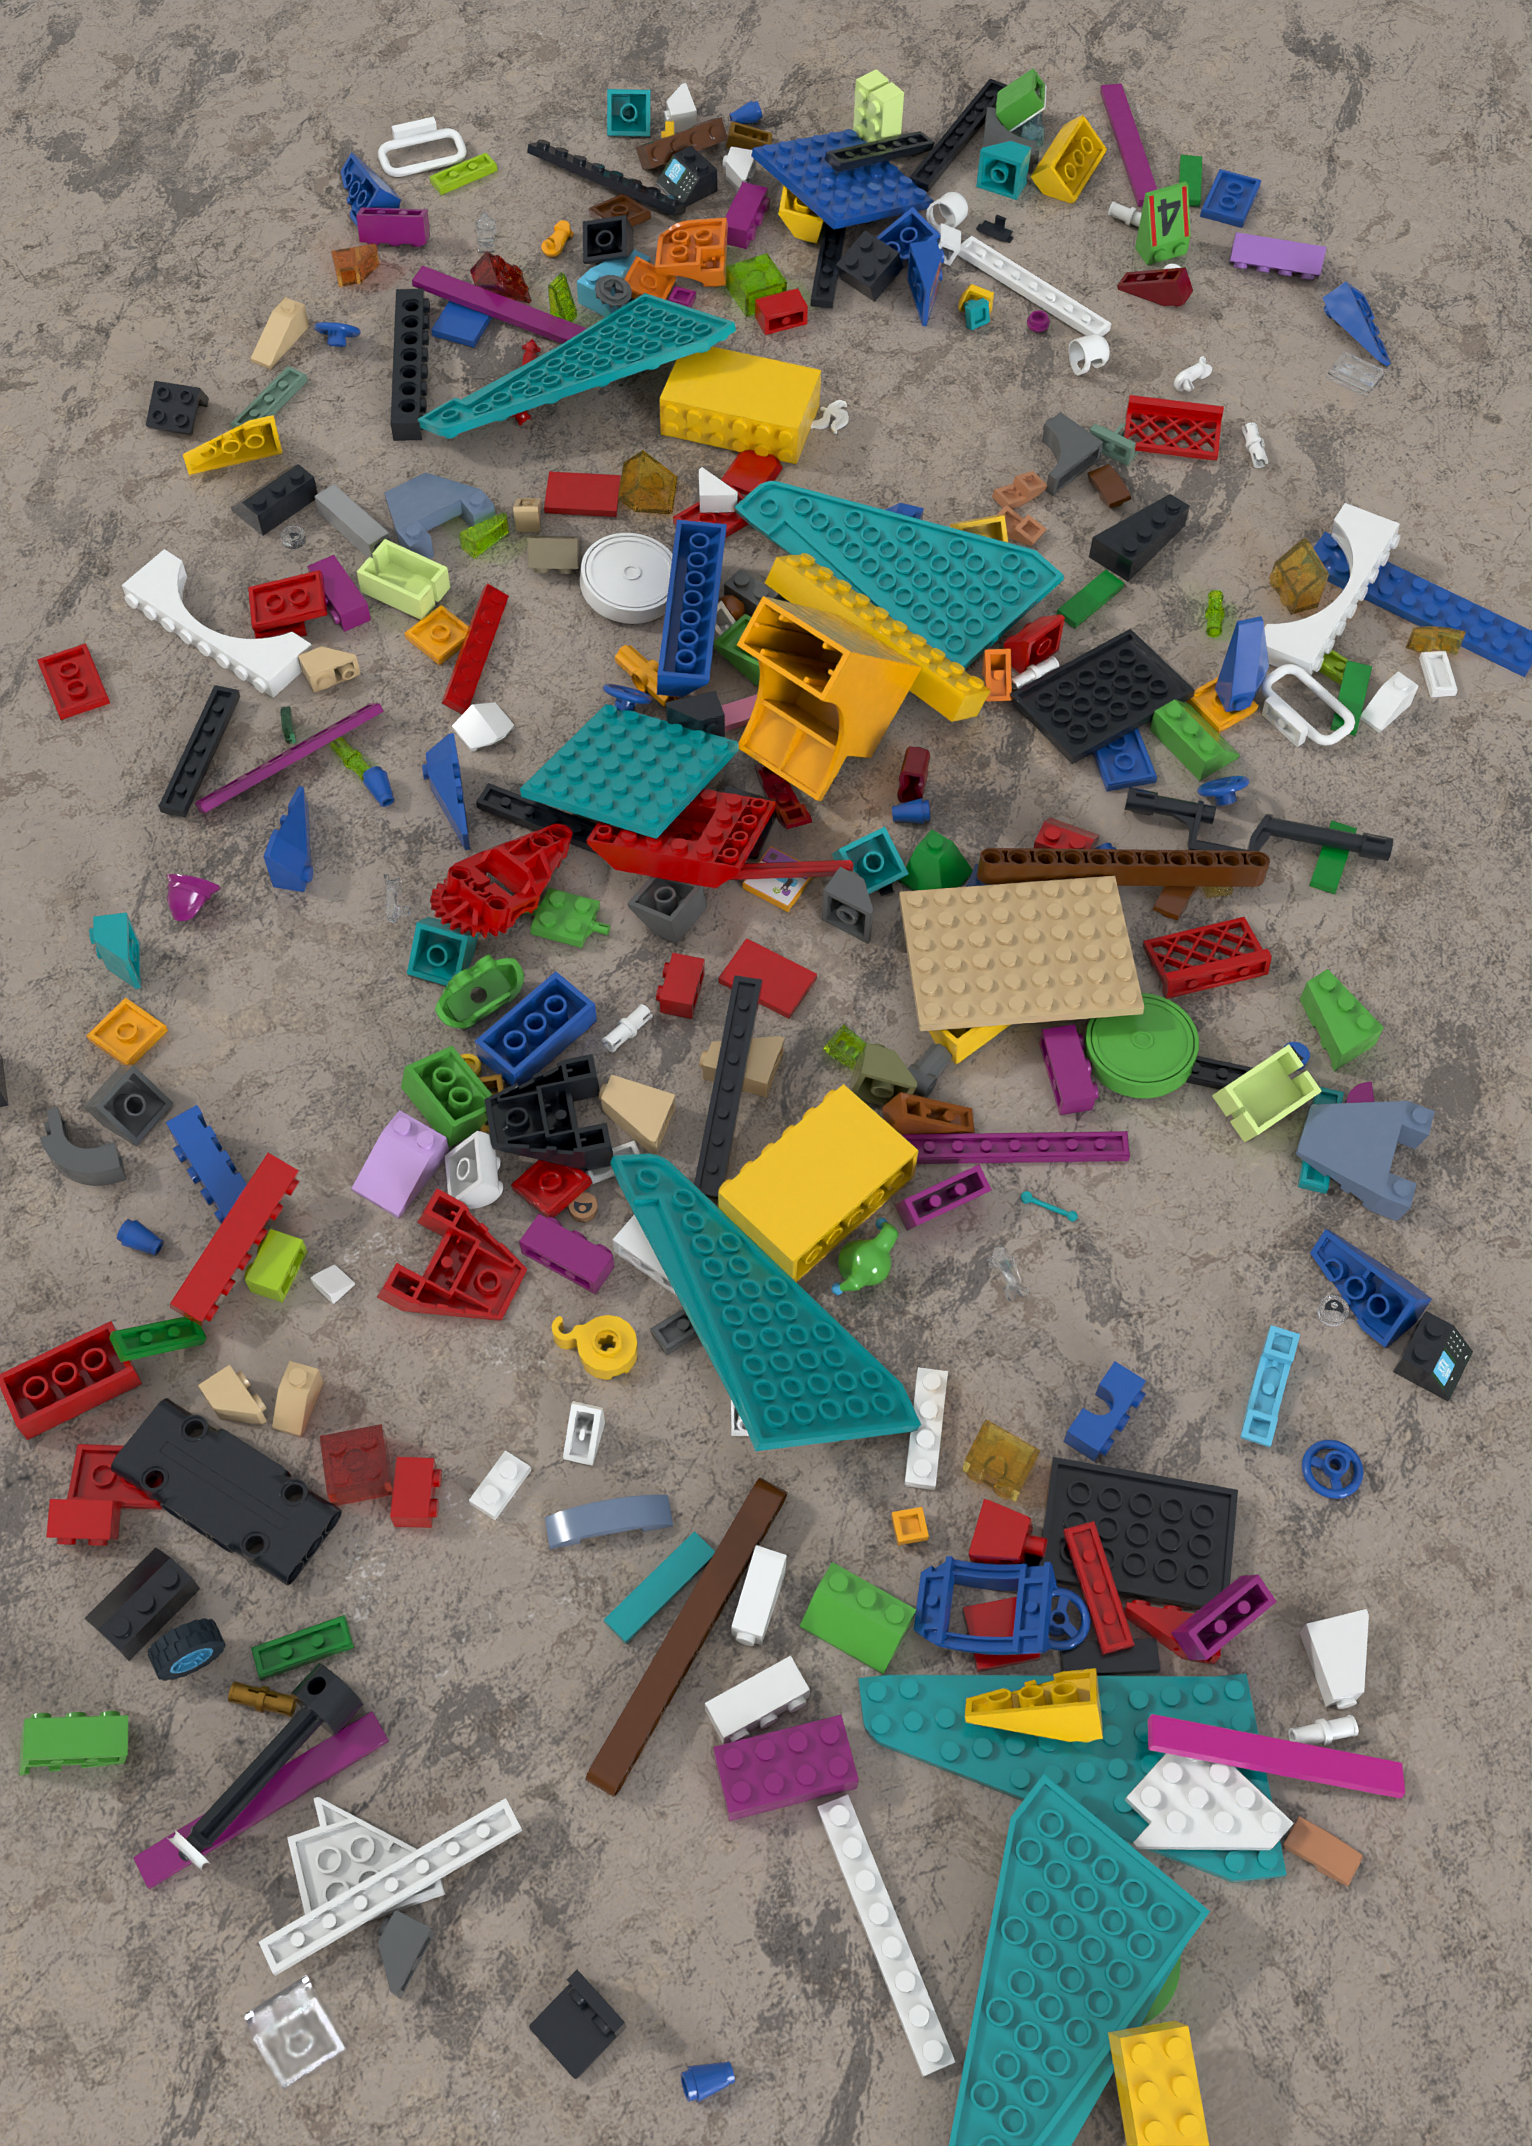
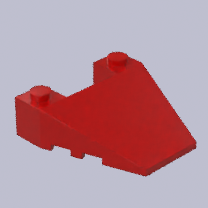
[377,1188,528,1321]

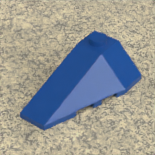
[422,733,470,850]
[263,786,313,892]

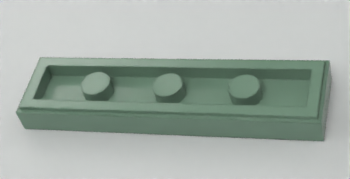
[231,366,308,429]

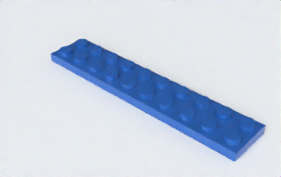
[1301,532,1532,677]

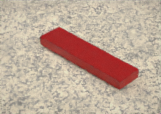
[1063,1521,1135,1655]

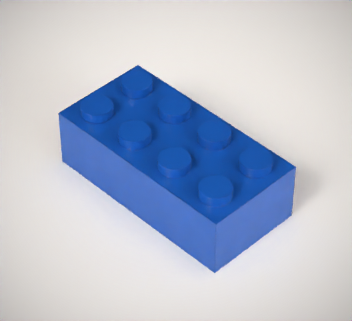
[475,971,597,1086]

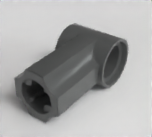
[908,1043,952,1098]

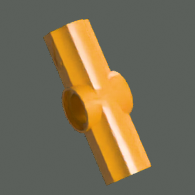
[615,644,679,707]

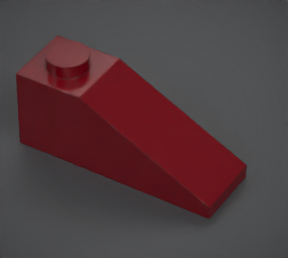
[1117,267,1193,307]

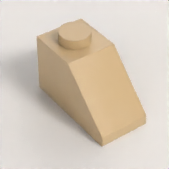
[272,1361,324,1437]

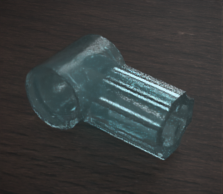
[1021,111,1045,146]

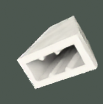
[731,1545,787,1646]
[1299,1609,1369,1709]

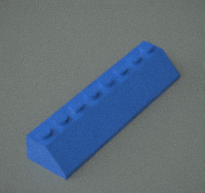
[657,520,727,697]

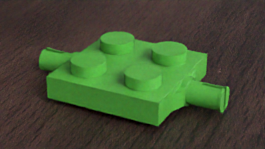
[524,888,611,948]

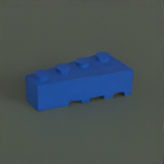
[166,1105,247,1224]

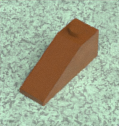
[882,1092,975,1134]

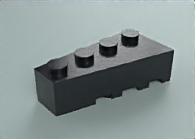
[1089,494,1190,582]

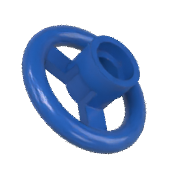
[314,322,361,347]
[603,684,653,711]
[1197,776,1249,806]
[1302,1440,1363,1499]
[1048,1587,1091,1651]

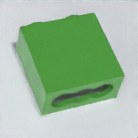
[996,68,1047,132]

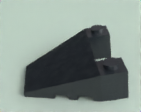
[484,1054,613,1171]

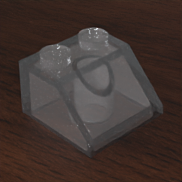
[244,1975,346,2089]

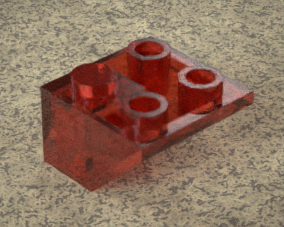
[470,251,532,304]

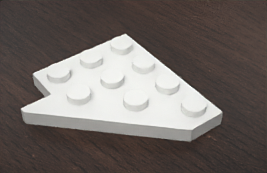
[1125,1753,1294,1850]
[287,1797,445,1921]

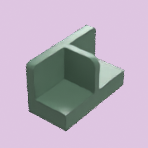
[1090,423,1140,466]

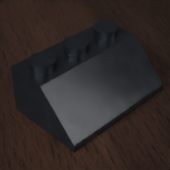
[231,464,318,536]
[84,1547,200,1661]

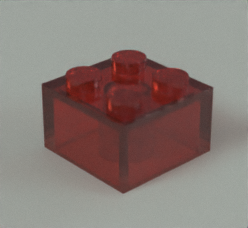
[320,1424,393,1506]

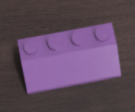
[1229,232,1326,280]

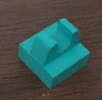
[964,298,990,331]

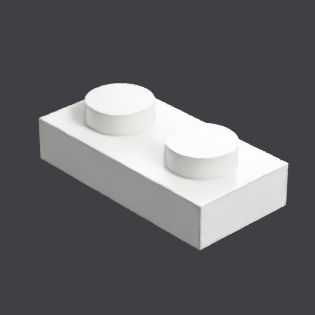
[469,1450,531,1520]

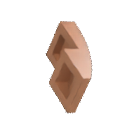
[992,471,1048,510]
[997,505,1047,546]
[1283,1816,1363,1887]

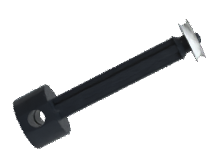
[167,1663,364,1872]

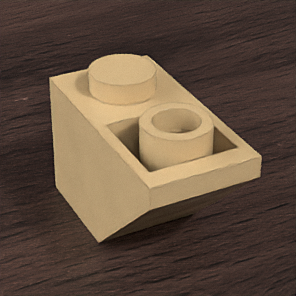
[298,646,361,693]
[198,1365,267,1425]

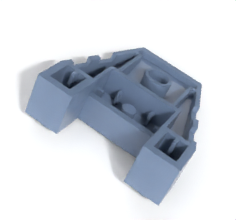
[384,473,497,559]
[1296,1101,1435,1221]

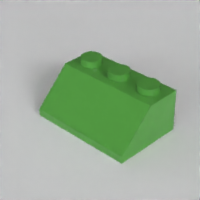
[1150,699,1240,781]
[401,1046,492,1147]
[800,1562,916,1675]

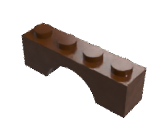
[636,117,728,169]

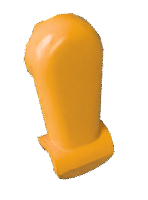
[541,220,574,257]

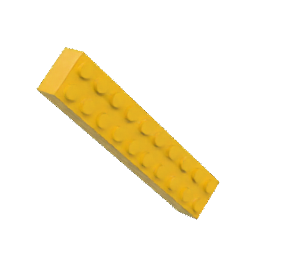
[765,553,991,722]

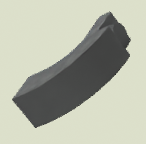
[40,1107,127,1186]

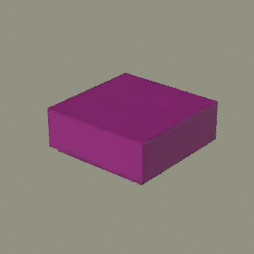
[668,286,697,308]

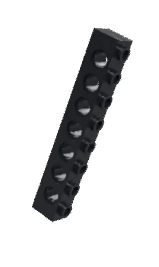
[390,288,430,441]

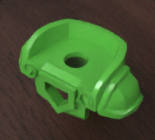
[435,954,524,1029]

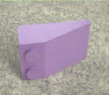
[351,1110,450,1219]

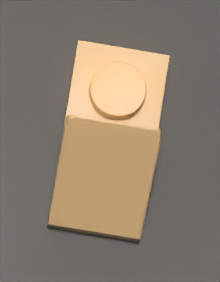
[513,498,542,532]

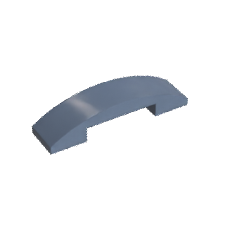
[545,1495,673,1549]

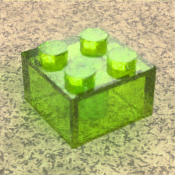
[726,253,787,317]

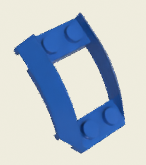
[913,1556,1058,1655]

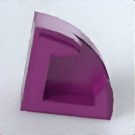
[1345,1082,1374,1103]

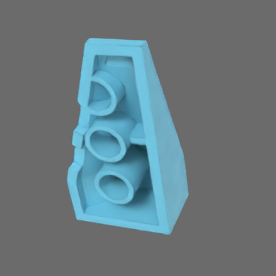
[577,249,651,317]

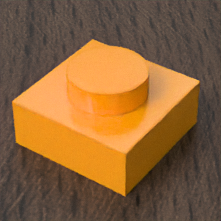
[891,1507,929,1546]

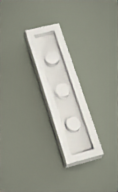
[904,1367,948,1490]

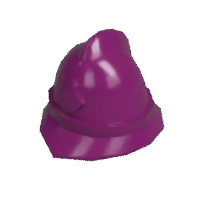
[166,874,221,921]

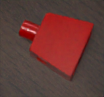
[968,1499,1047,1565]

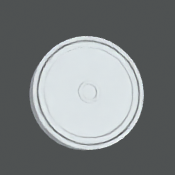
[580,533,673,624]

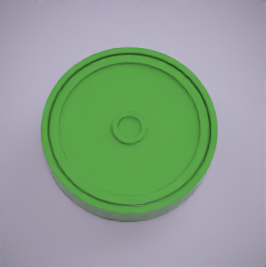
[1084,993,1199,1098]

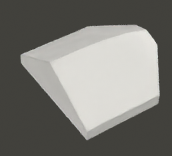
[452,702,514,752]

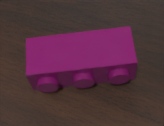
[725,182,770,249]
[356,207,430,247]
[307,555,371,632]
[1039,1024,1099,1115]
[895,1164,992,1231]
[519,1214,615,1295]
[1171,1574,1277,1660]

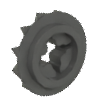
[595,275,632,308]

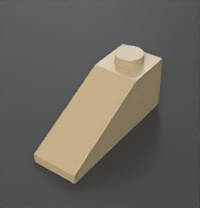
[251,297,309,370]

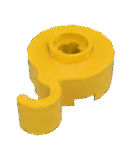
[551,1315,638,1380]

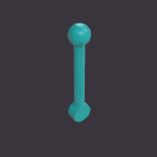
[1021,1191,1078,1222]

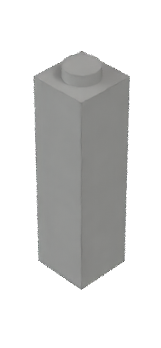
[315,484,390,558]

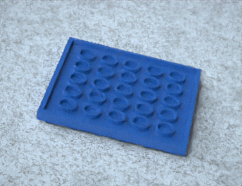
[751,129,934,229]

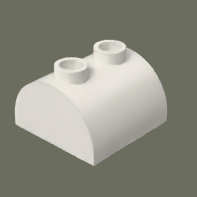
[445,1131,503,1209]

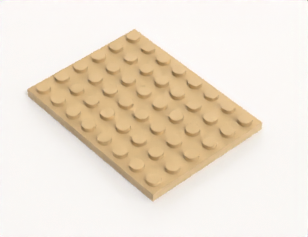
[899,876,1144,1032]

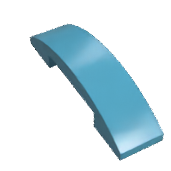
[1240,1325,1300,1447]

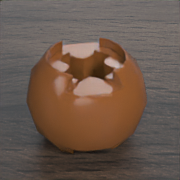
[718,595,745,621]

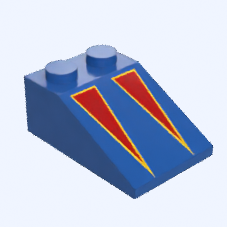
[907,240,944,326]

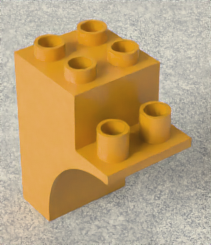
[737,596,922,801]

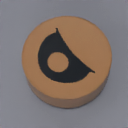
[568,1192,598,1222]

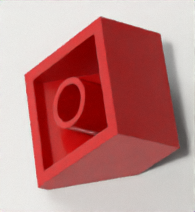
[1003,615,1065,674]
[1033,817,1099,849]

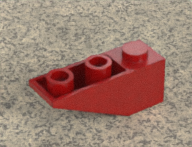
[1123,1600,1221,1665]

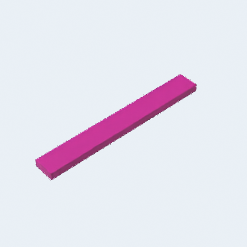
[1148,1714,1405,1799]

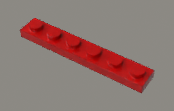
[441,583,509,715]

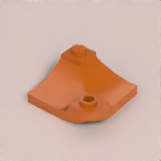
[655,218,728,287]

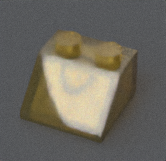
[618,450,678,514]
[1269,538,1329,615]
[962,1419,1041,1501]

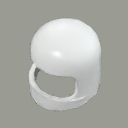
[926,192,968,230]
[1069,334,1110,375]

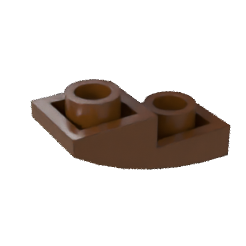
[1087,464,1132,508]
[1153,886,1199,920]

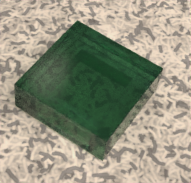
[280,706,296,744]

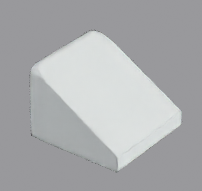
[310,1264,355,1304]

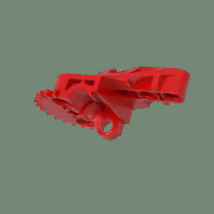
[430,824,573,938]

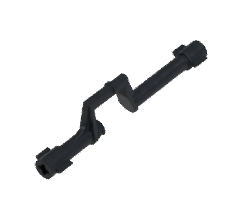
[1124,787,1393,861]

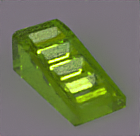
[548,272,577,322]
[459,512,509,559]
[823,1024,867,1071]

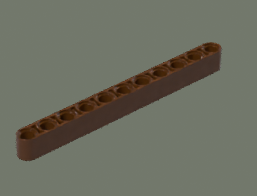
[977,848,1270,887]
[585,1477,788,1797]

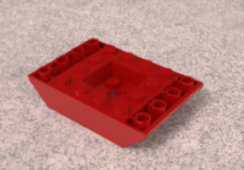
[587,789,776,889]

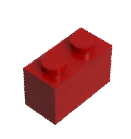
[755,288,808,335]
[656,953,705,1019]
[390,1457,442,1528]
[46,1499,122,1546]

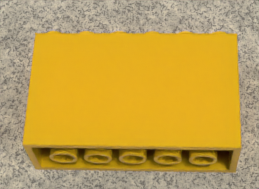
[660,346,821,465]
[718,1084,918,1282]

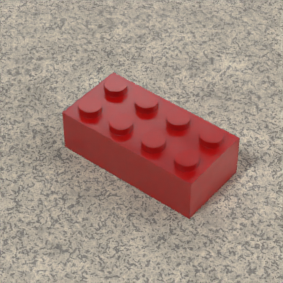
[0,1321,142,1440]

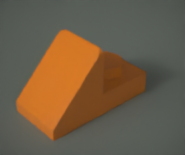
[982,649,1012,702]

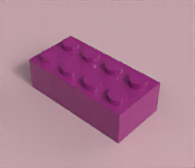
[713,1715,859,1821]

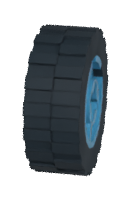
[147,1618,226,1681]

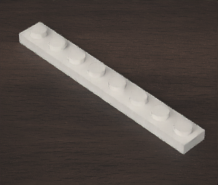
[958,236,1111,336]
[817,1794,955,2078]
[259,1798,522,1976]

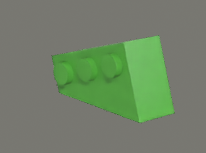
[1300,969,1384,1072]
[19,1711,128,1775]

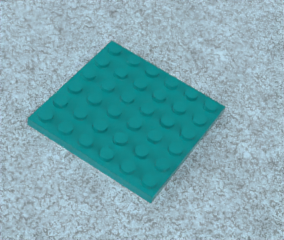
[520,704,739,839]

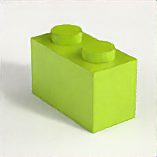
[244,1229,308,1303]

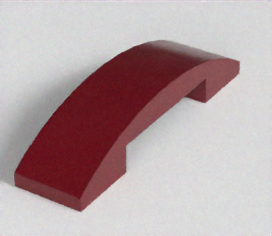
[755,763,812,829]

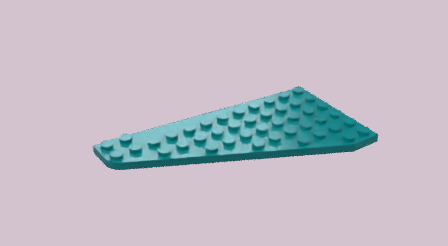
[734,481,1064,669]
[610,1154,921,1452]
[858,1673,1287,1883]
[949,1774,1210,2146]

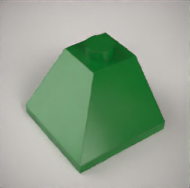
[899,829,973,891]

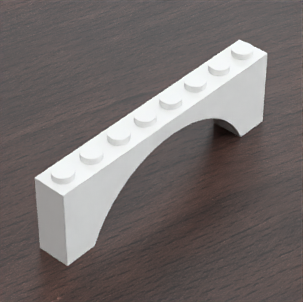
[1264,503,1401,675]
[122,549,312,698]

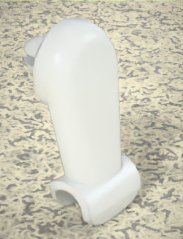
[1174,356,1212,392]

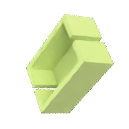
[853,69,904,142]
[357,539,451,620]
[1212,1045,1322,1143]

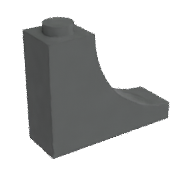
[983,107,1039,173]
[1042,412,1103,496]

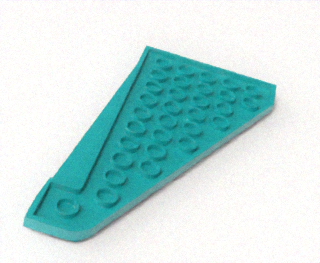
[417,293,736,439]

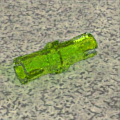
[1205,590,1225,638]
[331,737,372,782]

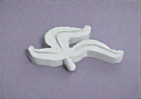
[811,400,849,434]

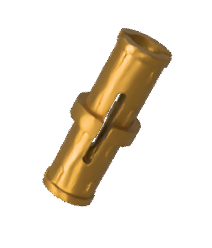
[228,1681,297,1717]

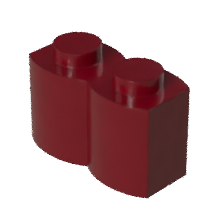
[897,746,931,803]

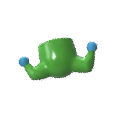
[831,1217,899,1295]

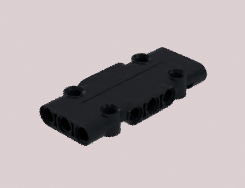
[111,1398,342,1586]

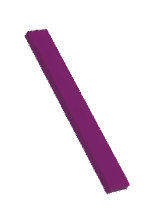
[1100,83,1157,207]
[412,265,587,344]
[195,703,384,813]
[901,1131,1130,1164]
[133,1711,389,1889]

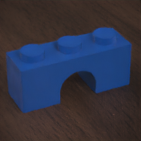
[1063,1361,1146,1462]

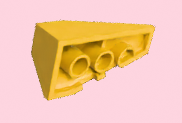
[183,415,283,475]
[965,1668,1103,1742]

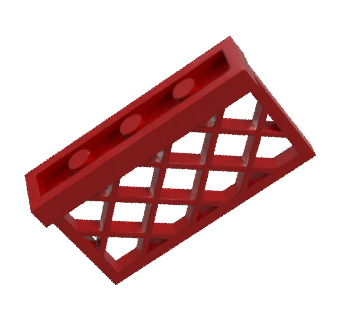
[1124,395,1224,461]
[1143,917,1272,999]

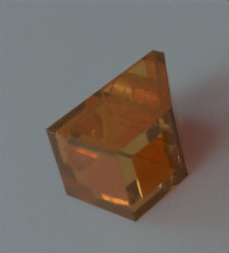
[331,243,380,287]

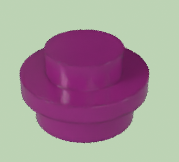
[1027,310,1050,332]

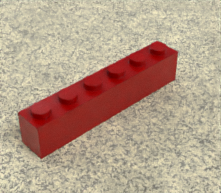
[170,1153,300,1326]

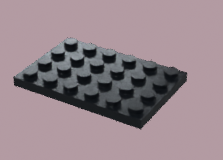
[1010,629,1195,764]
[1038,1457,1238,1609]

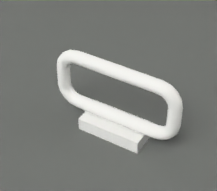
[378,117,467,177]
[1261,664,1355,747]

